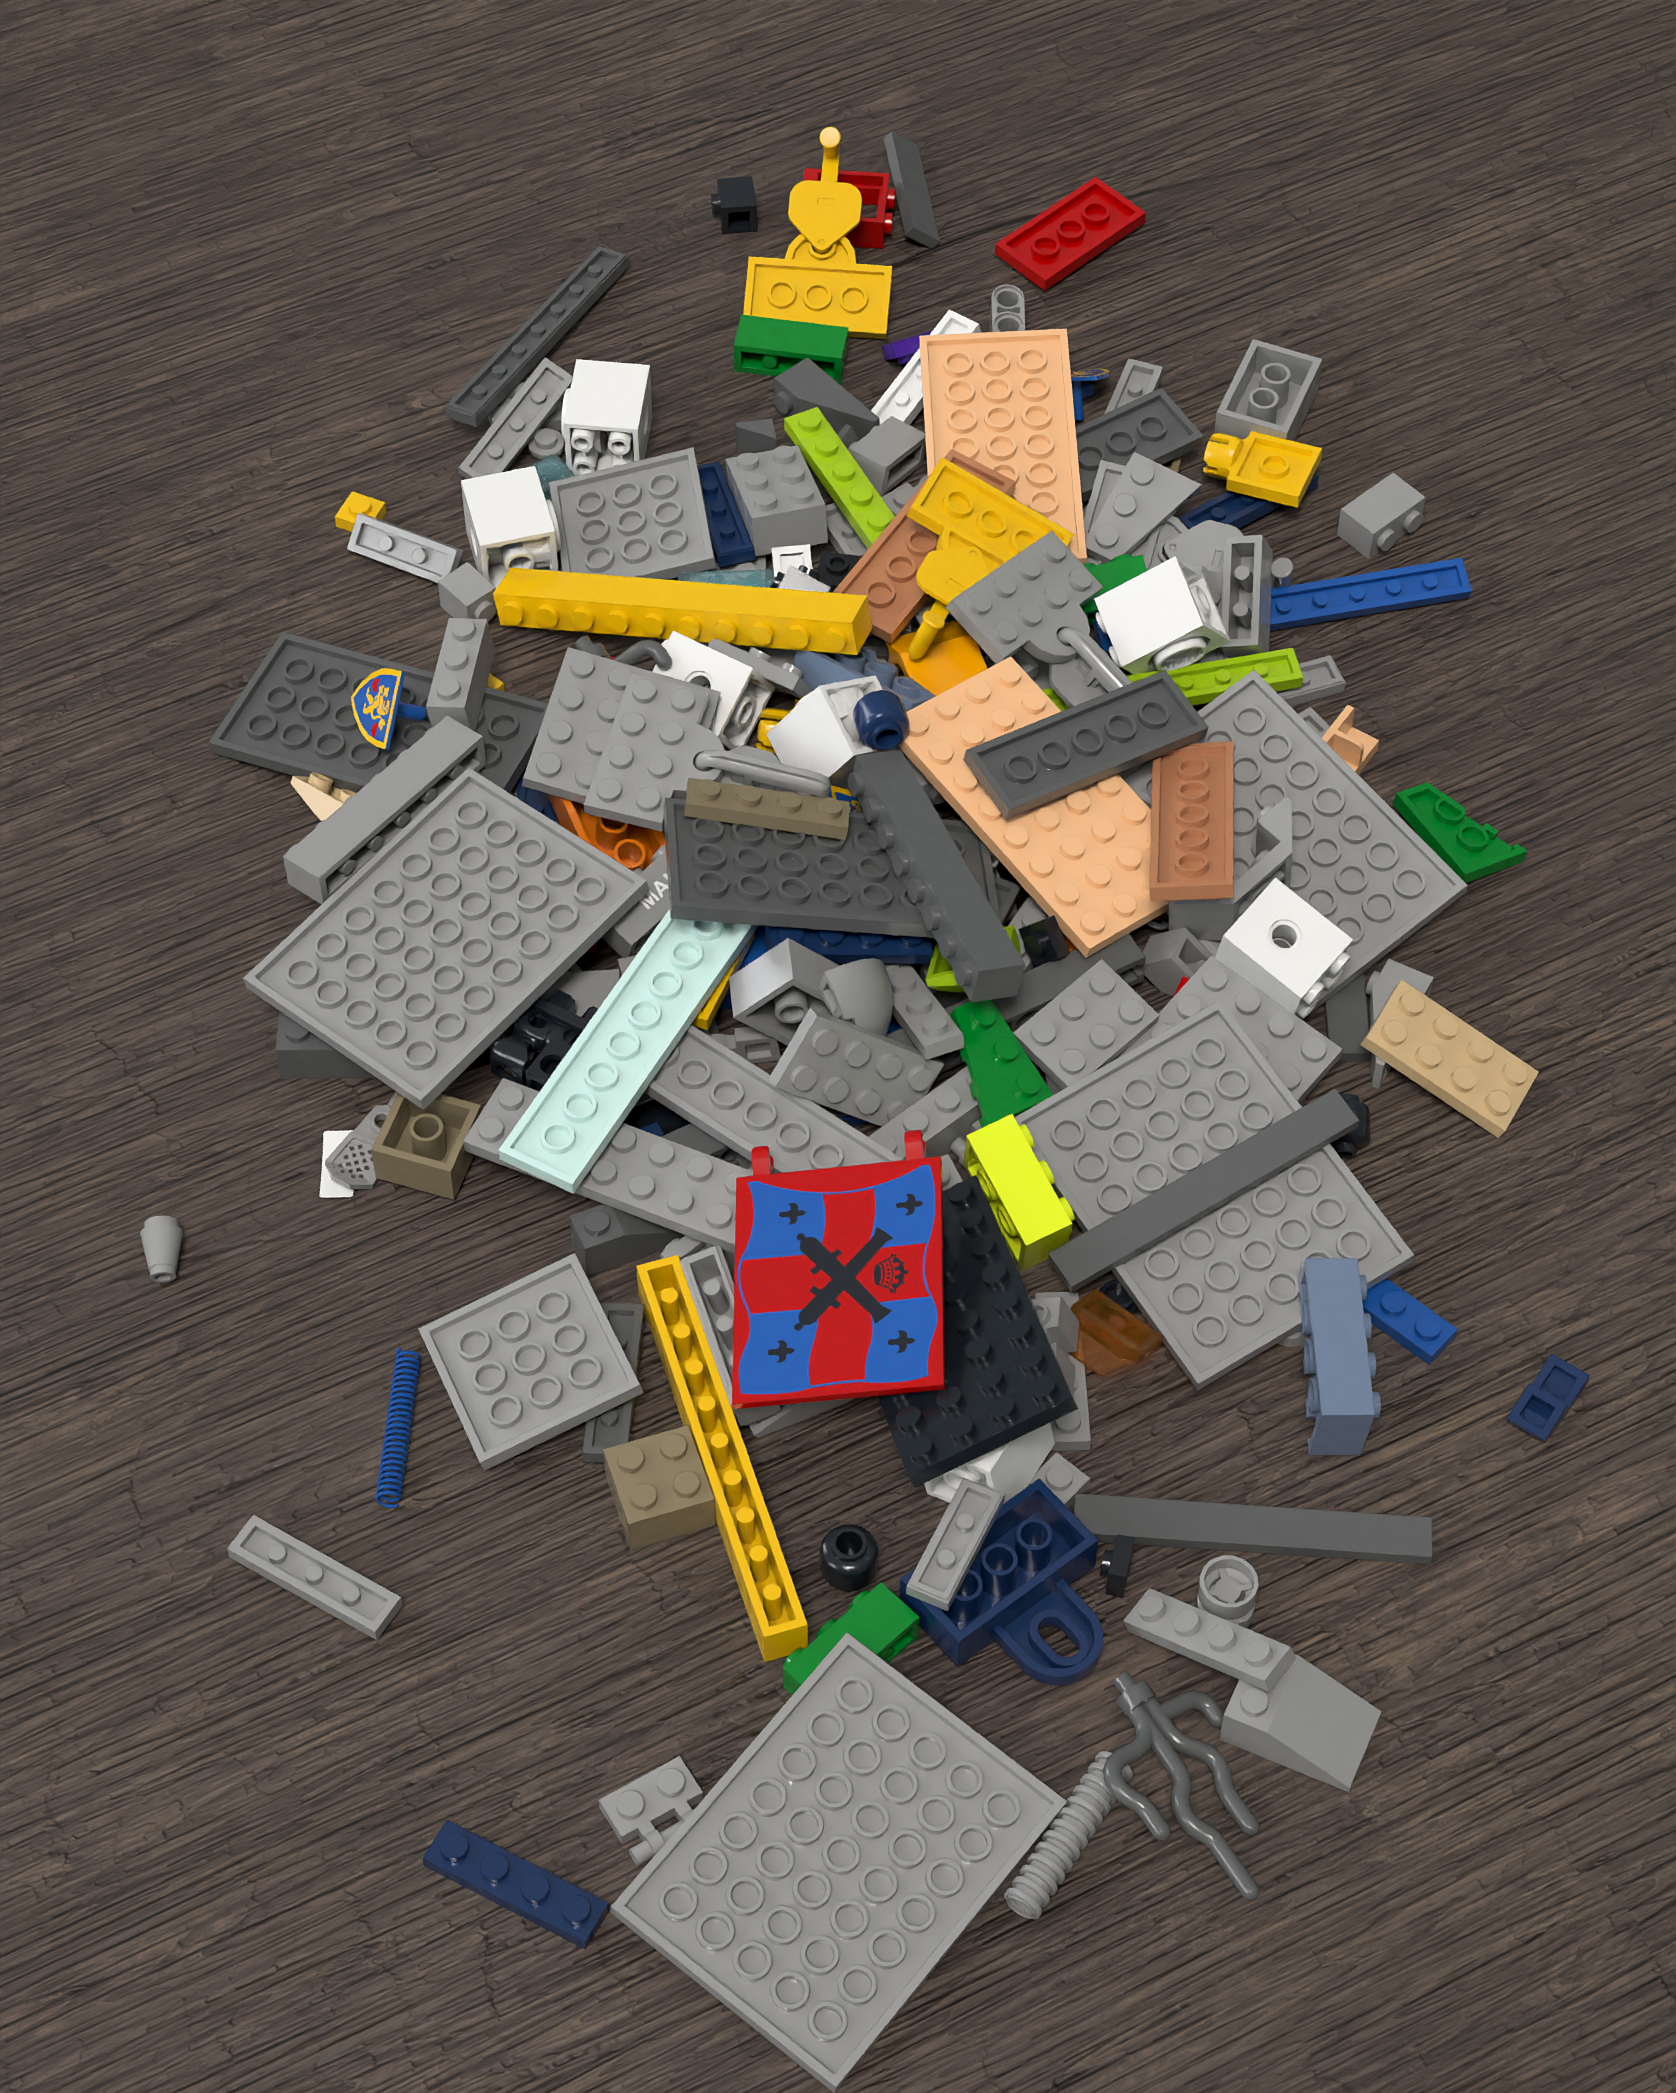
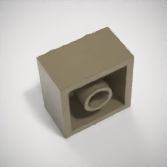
[371,1093,482,1200]
[603,1425,716,1550]

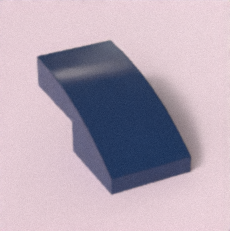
[1507,1354,1590,1443]

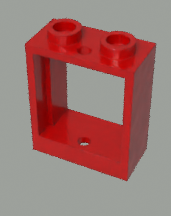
[799,168,896,249]

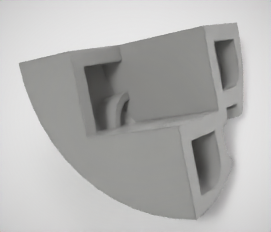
[817,958,893,1036]

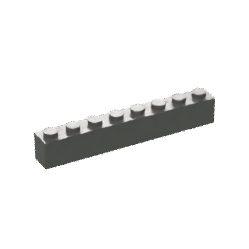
[848,750,1025,1003]

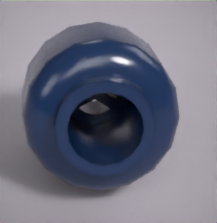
[853,690,910,750]

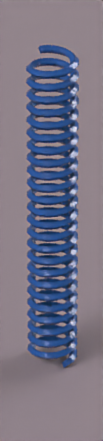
[375,1347,421,1508]

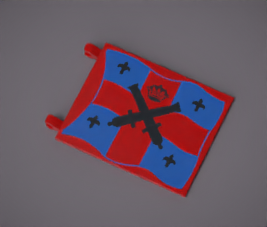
[732,1130,945,1409]

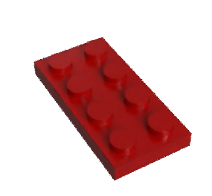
[995,177,1146,290]

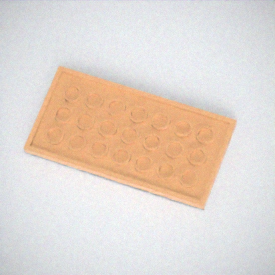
[919,329,1087,564]
[898,656,1169,958]

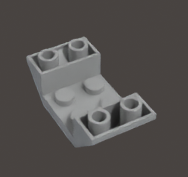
[1169,796,1292,940]

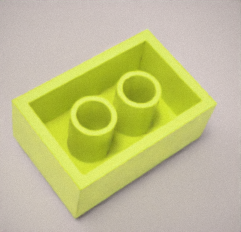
[964,1114,1075,1272]

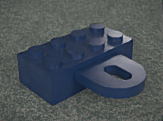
[900,1478,1103,1685]

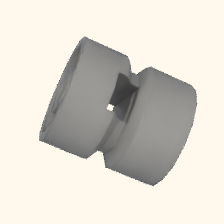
[1195,1555,1259,1628]

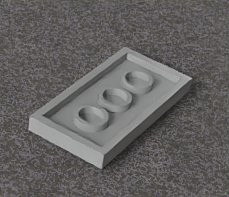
[768,1008,944,1127]

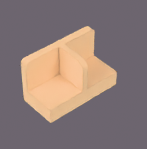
[1322,705,1379,775]

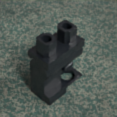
[490,989,598,1092]

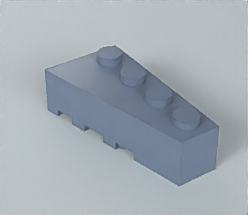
[793,647,935,712]
[1299,1258,1381,1455]

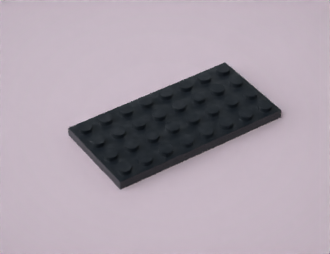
[878,1175,1078,1488]

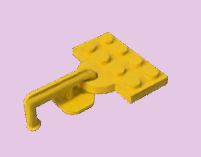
[743,127,892,339]
[906,457,1074,660]

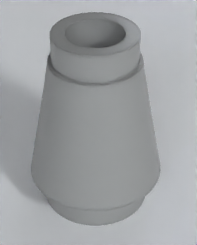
[140,1216,183,1283]

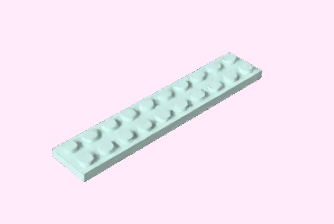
[498,909,759,1194]

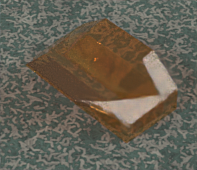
[1069,1289,1164,1376]

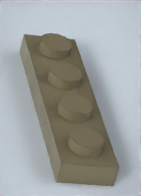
[684,778,850,840]

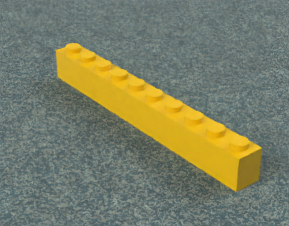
[493,567,873,655]
[636,1255,808,1662]

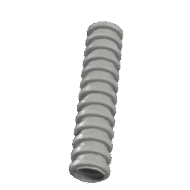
[1004,1751,1133,1920]

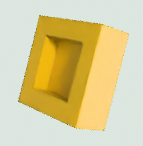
[335,491,387,532]

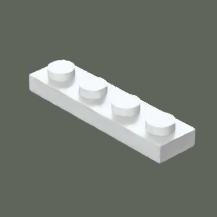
[871,310,981,425]

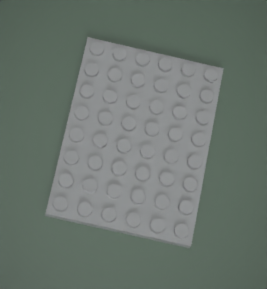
[1118,670,1468,1020]
[243,768,649,1110]
[1014,1000,1414,1390]
[610,1633,1067,2093]

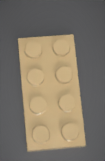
[1360,979,1539,1138]

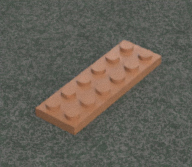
[833,449,1016,644]
[1149,741,1234,902]

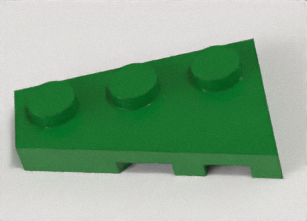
[1393,782,1528,883]
[950,1000,1053,1128]

